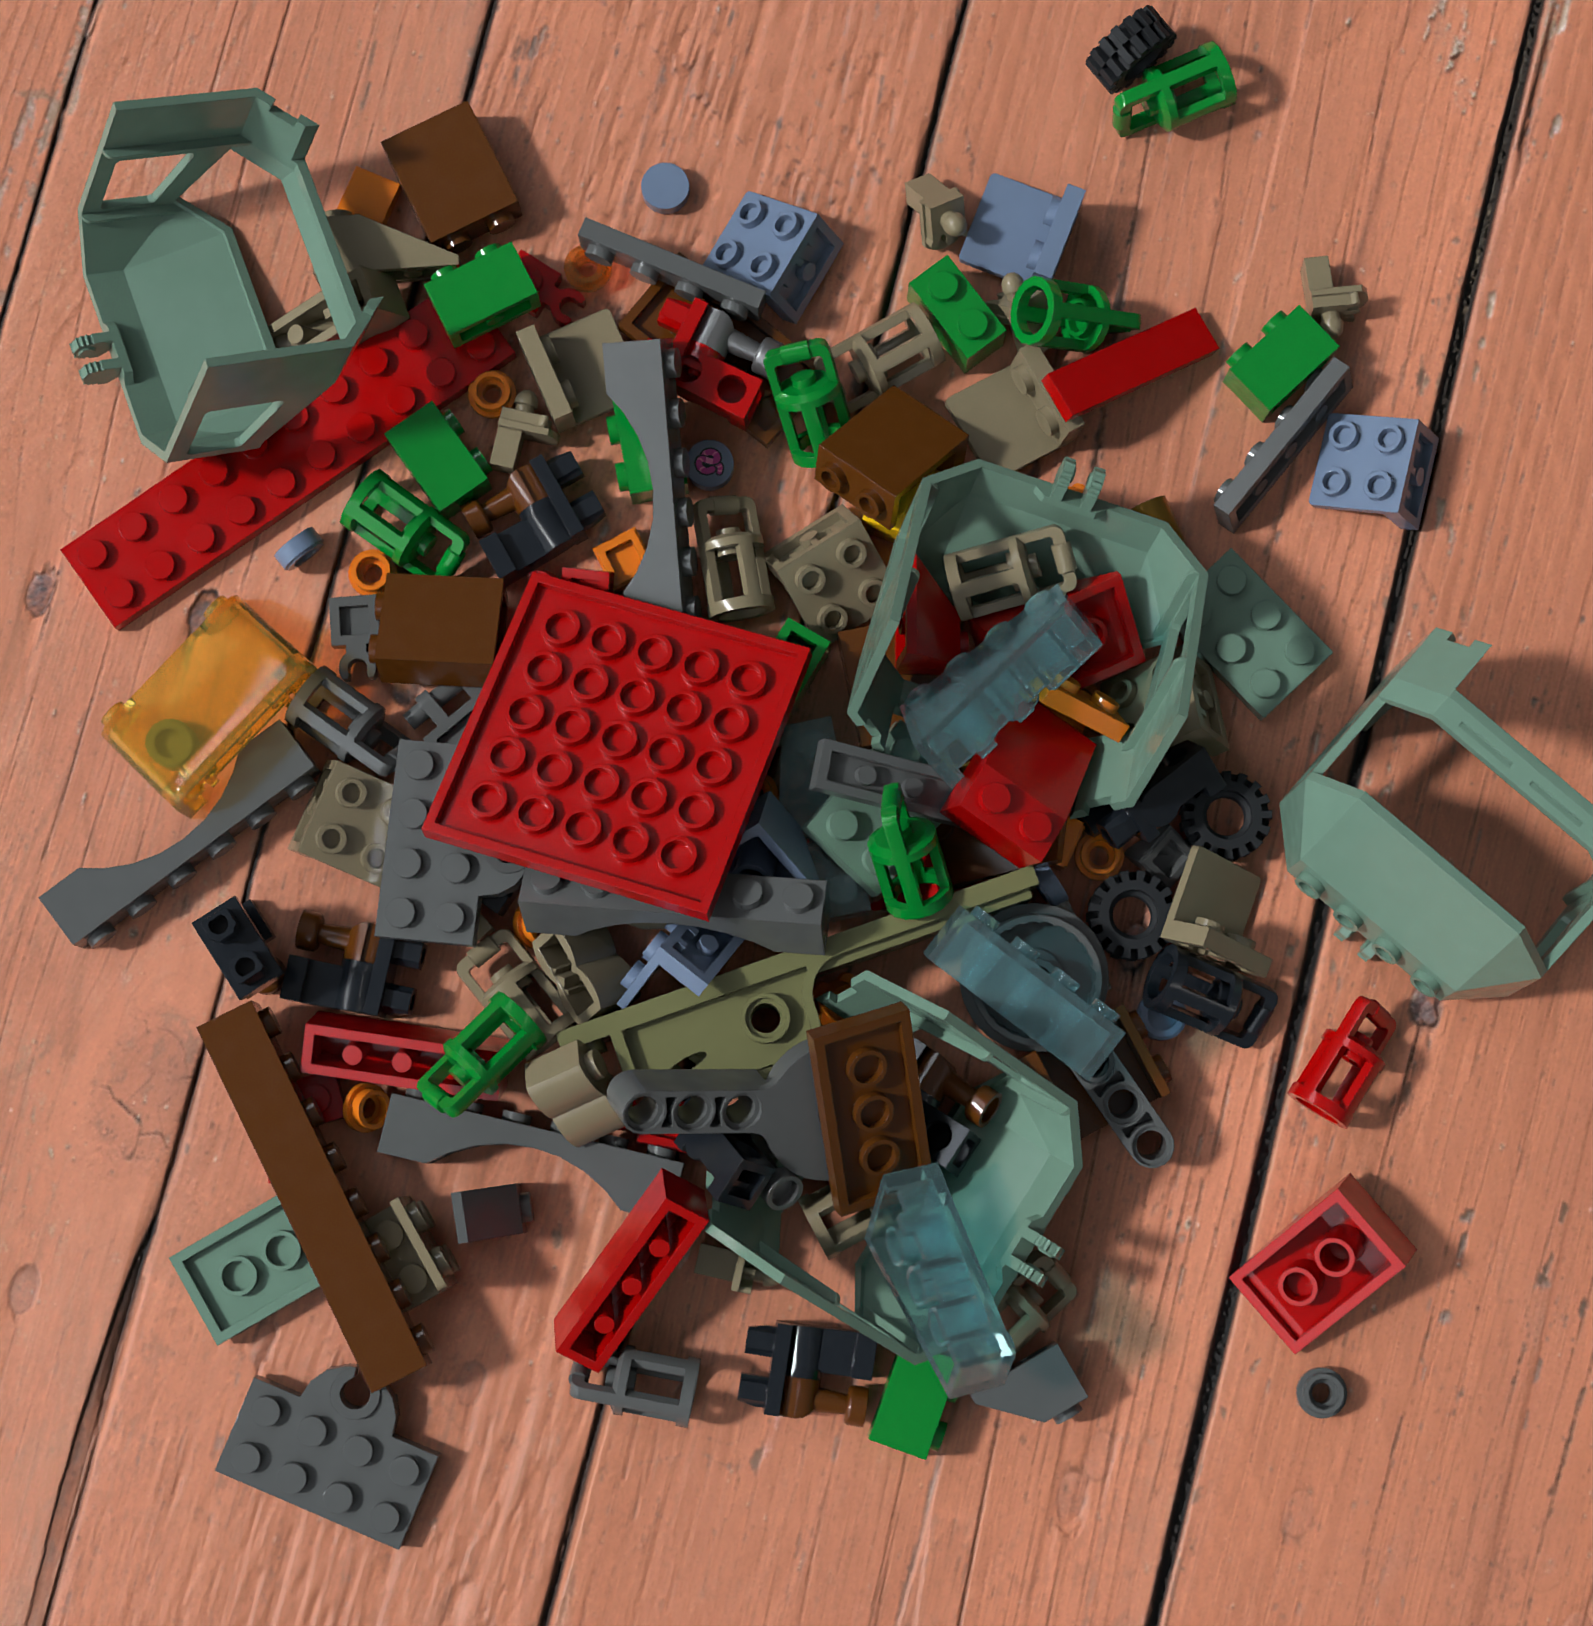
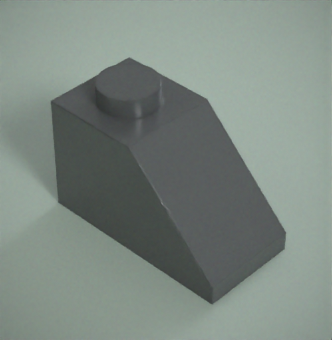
[451,1183,534,1244]
[968,1341,1088,1424]

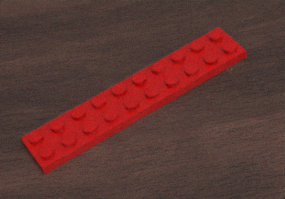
[60,298,517,631]

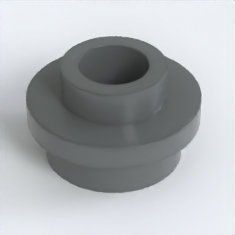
[1296,1367,1347,1418]

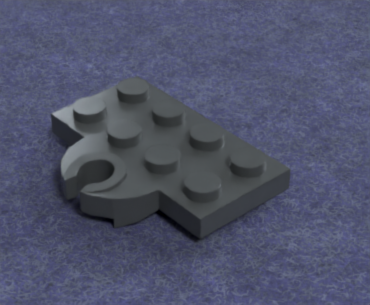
[374,739,525,948]
[215,1363,441,1550]

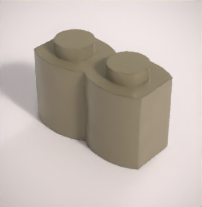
[532,927,641,1024]
[525,1039,633,1148]

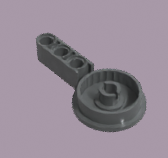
[959,903,1174,1168]
[607,1039,829,1181]

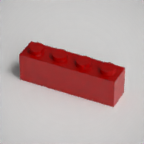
[300,1011,510,1102]
[554,1168,709,1373]

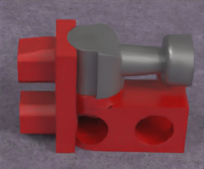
[647,297,784,431]

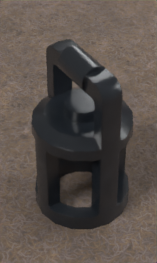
[1142,944,1278,1049]

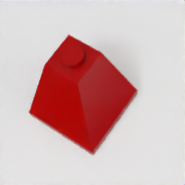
[895,554,969,675]

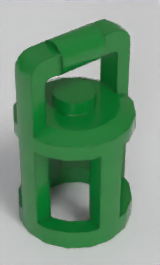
[1112,41,1237,137]
[1011,276,1141,353]
[763,338,851,468]
[340,469,470,576]
[867,783,954,920]
[417,991,547,1118]

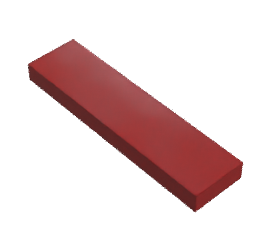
[1041,308,1220,422]

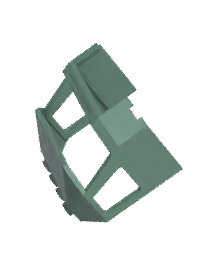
[69,88,384,463]
[847,456,1209,819]
[1279,627,1593,1001]
[703,970,1083,1365]

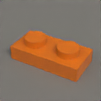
[1025,667,1130,743]

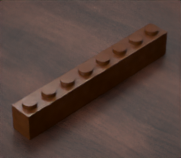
[196,1000,435,1393]

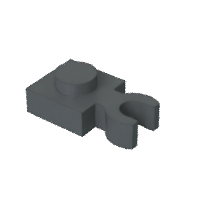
[329,594,380,682]

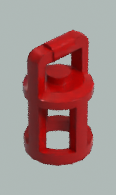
[1287,996,1396,1129]

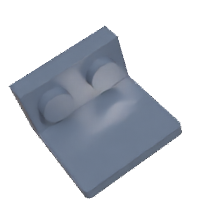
[959,173,1086,294]
[703,191,844,324]
[1309,413,1439,530]
[616,923,745,1009]

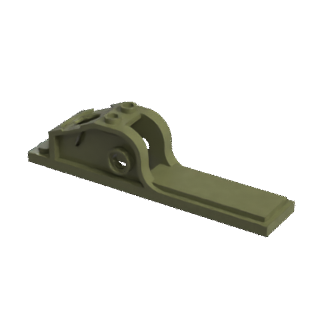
[555,865,1039,1099]

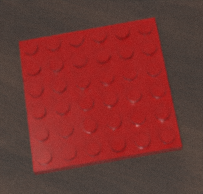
[421,571,812,922]

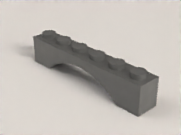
[602,338,702,618]
[38,719,321,949]
[518,867,831,955]
[377,1088,686,1213]

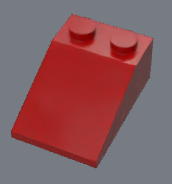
[967,571,1146,708]
[940,688,1097,868]
[1229,1173,1417,1354]

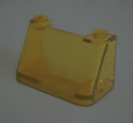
[101,595,317,819]

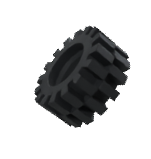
[1085,5,1177,94]
[1179,771,1272,862]
[1086,870,1173,961]

